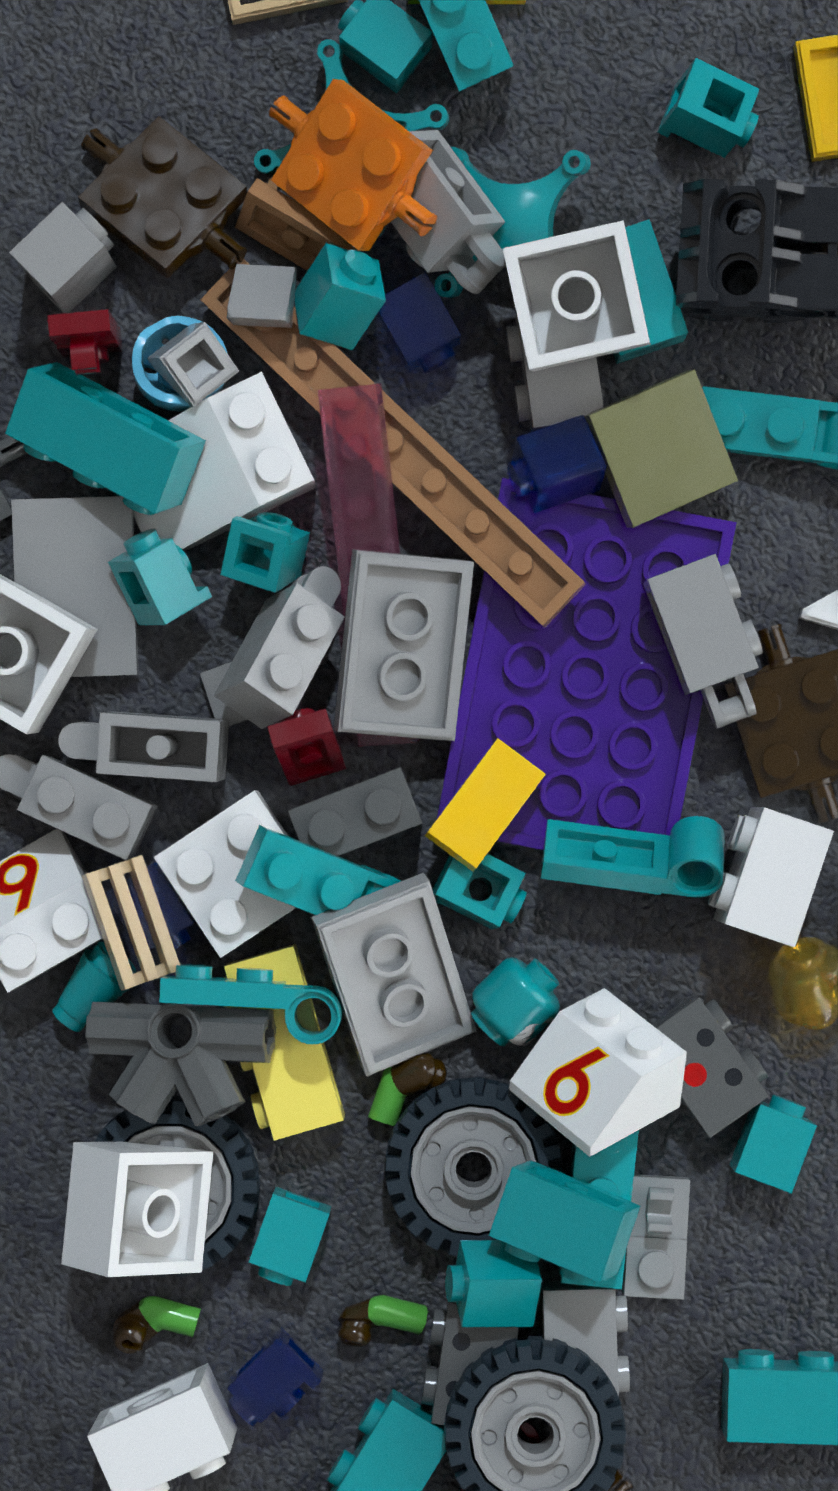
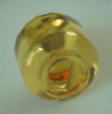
[768,937,838,1030]

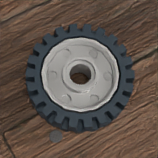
[385,1077,562,1257]
[94,1095,260,1277]
[444,1336,626,1491]

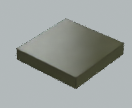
[583,369,738,528]

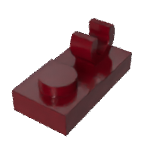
[47,309,123,375]
[267,708,346,786]

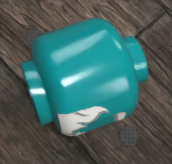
[471,957,560,1047]

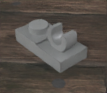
[623,1174,690,1300]

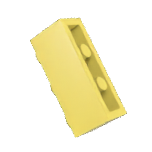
[224,944,345,1141]

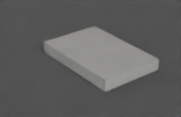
[11,496,139,677]
[334,549,474,741]
[311,873,477,1076]

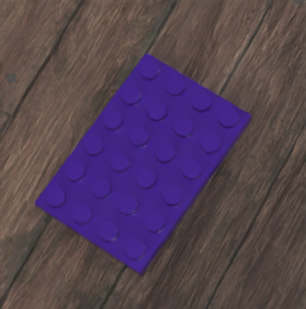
[437,478,737,850]

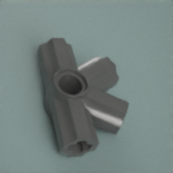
[85,1002,276,1126]

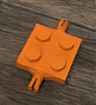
[269,79,437,251]

